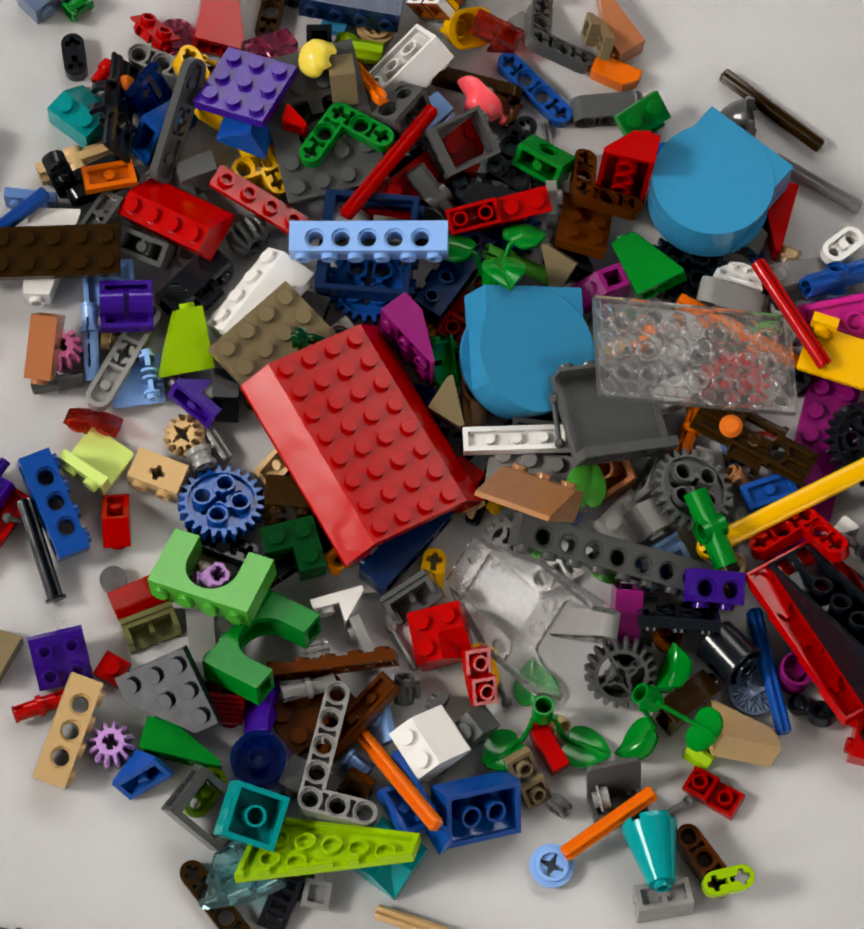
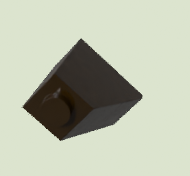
[652,669,721,737]

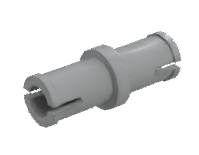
[279,673,336,703]

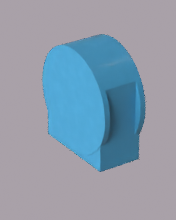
[648,106,794,257]
[459,284,595,421]

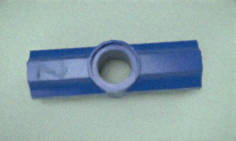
[799,258,864,299]

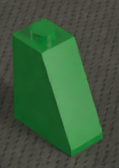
[611,232,687,303]

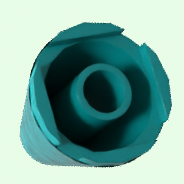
[622,810,677,892]

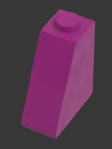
[609,583,644,659]

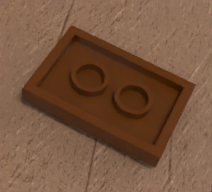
[553,192,612,260]
[272,674,356,756]

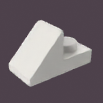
[310,585,364,629]

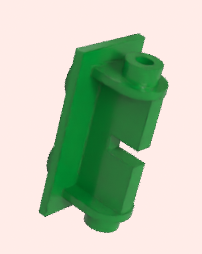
[430,334,461,390]

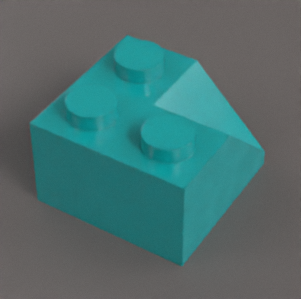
[213,780,290,852]
[352,816,428,900]

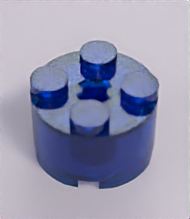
[230,730,286,790]

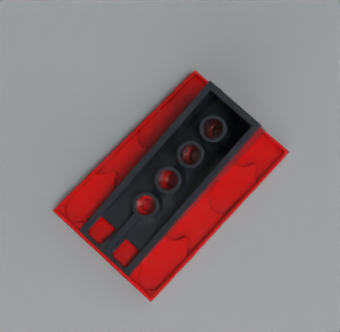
[745,532,864,726]

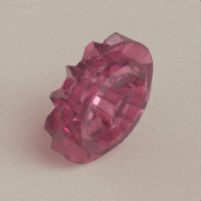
[162,18,194,55]

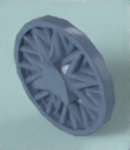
[728,667,770,717]

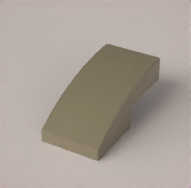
[581,12,616,61]

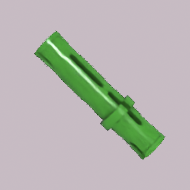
[482,243,549,286]

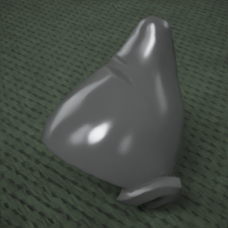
[721,96,757,137]

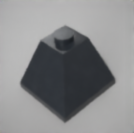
[446,172,518,207]

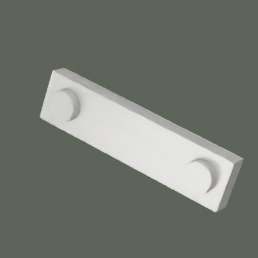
[462,424,570,456]

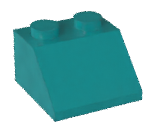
[47,85,104,147]

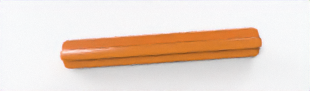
[358,61,389,106]
[560,786,658,860]

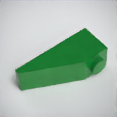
[139,716,222,769]

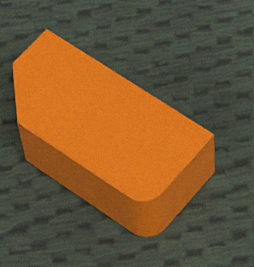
[590,55,643,92]

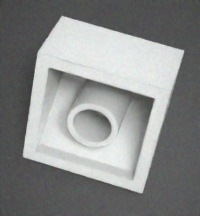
[389,705,472,782]

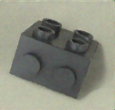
[586,757,649,823]

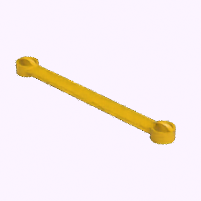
[696,457,864,561]

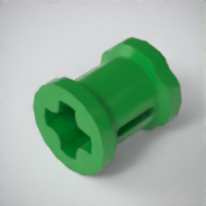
[61,0,95,23]

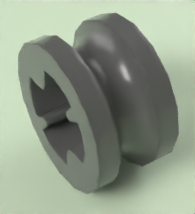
[545,792,573,819]

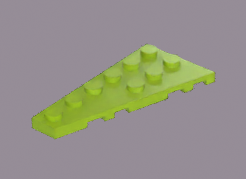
[233,817,422,883]

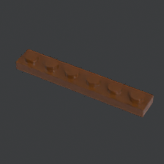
[266,646,399,682]

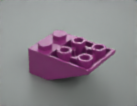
[380,292,435,388]

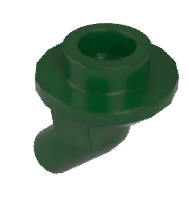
[291,326,326,350]

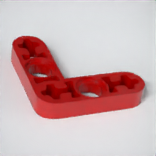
[749,508,850,562]

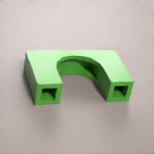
[147,528,277,627]

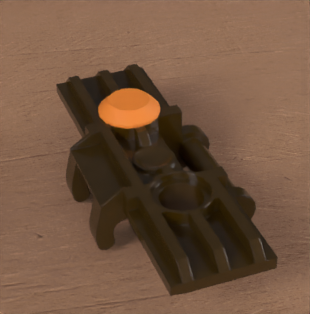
[689,395,820,487]

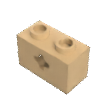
[127,447,190,502]

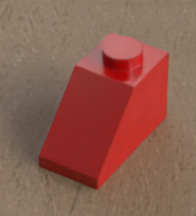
[101,494,131,550]

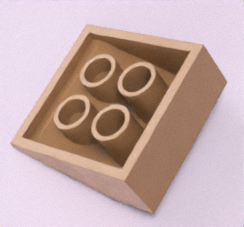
[474,463,584,523]

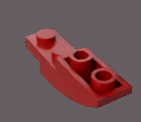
[445,185,552,236]

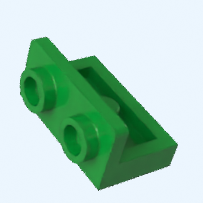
[613,91,671,138]

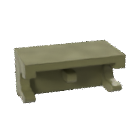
[119,601,182,654]

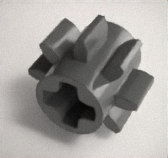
[393,673,420,706]

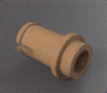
[724,464,756,487]

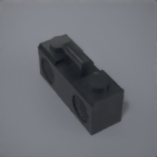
[155,249,233,317]

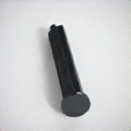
[17,497,67,604]

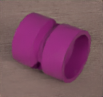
[777,651,812,695]

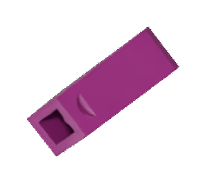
[571,262,631,314]

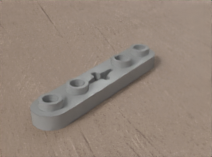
[86,301,162,412]

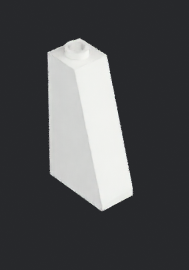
[23,208,82,307]

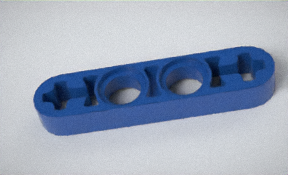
[497,52,572,128]

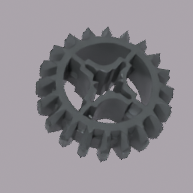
[584,635,658,709]

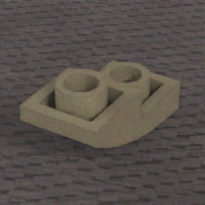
[503,746,552,810]

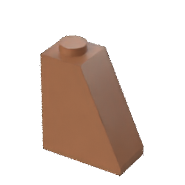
[24,312,66,385]

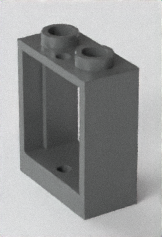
[420,105,502,181]
[161,764,231,852]

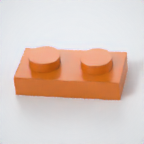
[81,158,138,195]

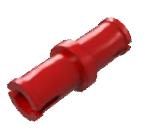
[11,689,64,723]

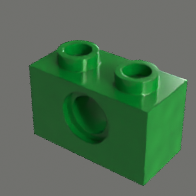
[512,134,576,186]

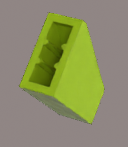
[157,302,215,378]

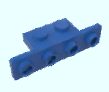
[376,750,452,855]

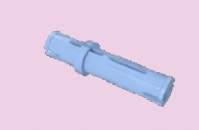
[80,302,101,383]

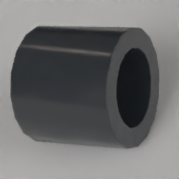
[696,621,762,686]

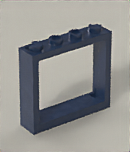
[314,189,425,302]

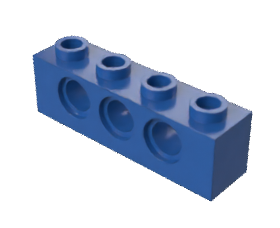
[17,447,92,563]

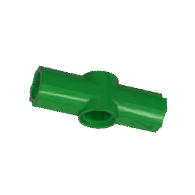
[683,487,738,570]

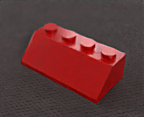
[596,130,661,204]
[117,178,236,262]

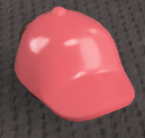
[457,75,524,128]

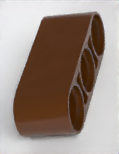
[677,824,735,899]

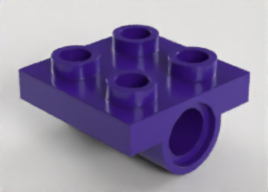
[99,280,154,333]
[27,625,94,691]

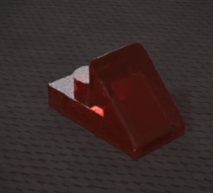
[468,8,524,53]

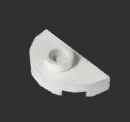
[713,261,763,293]

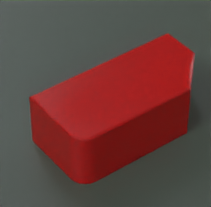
[529,723,570,776]

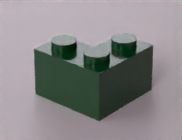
[260,515,327,581]

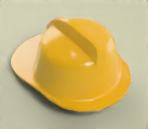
[439,7,495,50]

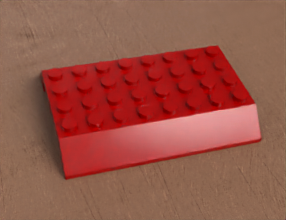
[240,324,483,567]

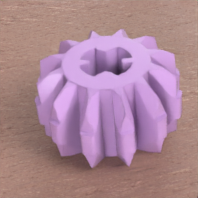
[88,721,135,769]

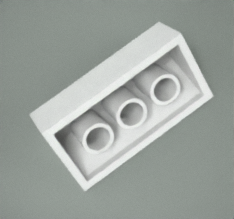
[366,24,454,113]
[206,247,315,339]

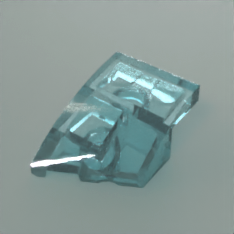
[199,842,287,910]

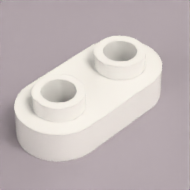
[820,227,864,264]

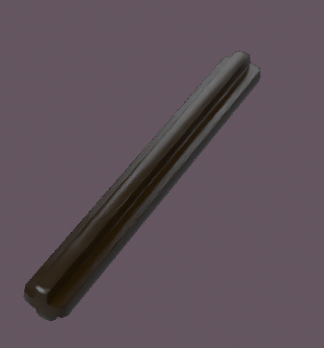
[719,69,825,152]

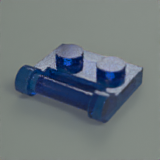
[124,62,173,120]

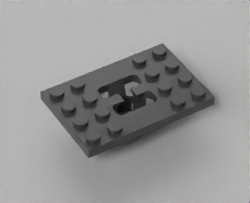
[268,39,389,206]

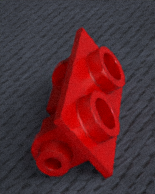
[130,13,181,54]

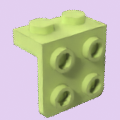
[58,427,134,496]

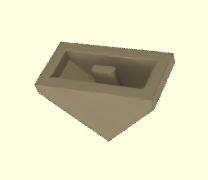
[328,53,359,106]
[541,242,579,287]
[428,375,466,432]

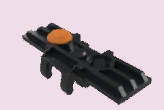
[89,51,140,164]

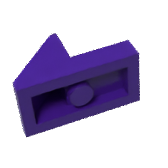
[167,378,222,429]

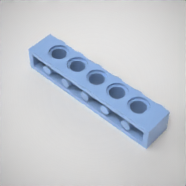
[289,220,449,263]

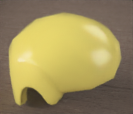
[298,39,337,79]

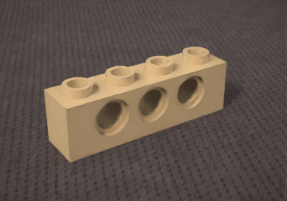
[31,672,106,789]

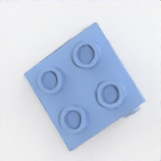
[113,348,167,409]

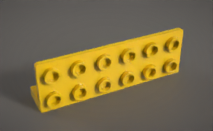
[796,311,864,391]

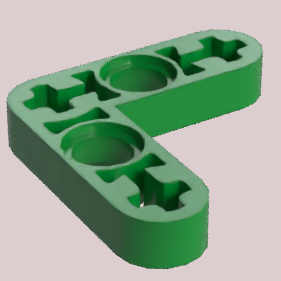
[299,102,395,168]

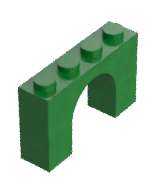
[202,589,322,705]

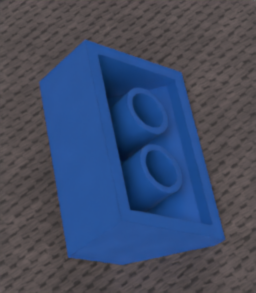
[431,771,521,849]

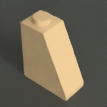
[706,699,782,767]

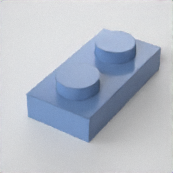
[4,187,59,209]

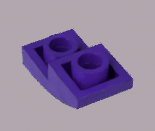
[244,680,280,736]

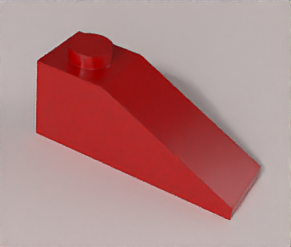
[763,182,799,262]

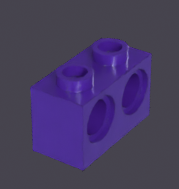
[683,568,746,611]

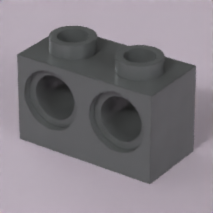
[371,81,431,139]

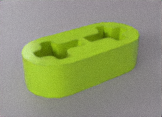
[701,864,755,898]

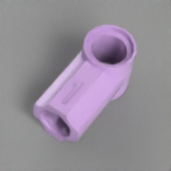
[191,562,230,589]

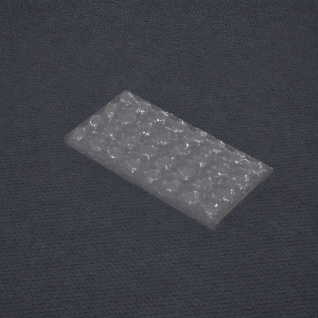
[592,295,798,416]

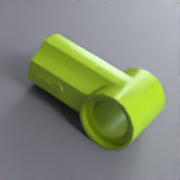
[335,32,384,65]

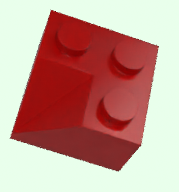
[406,600,473,672]

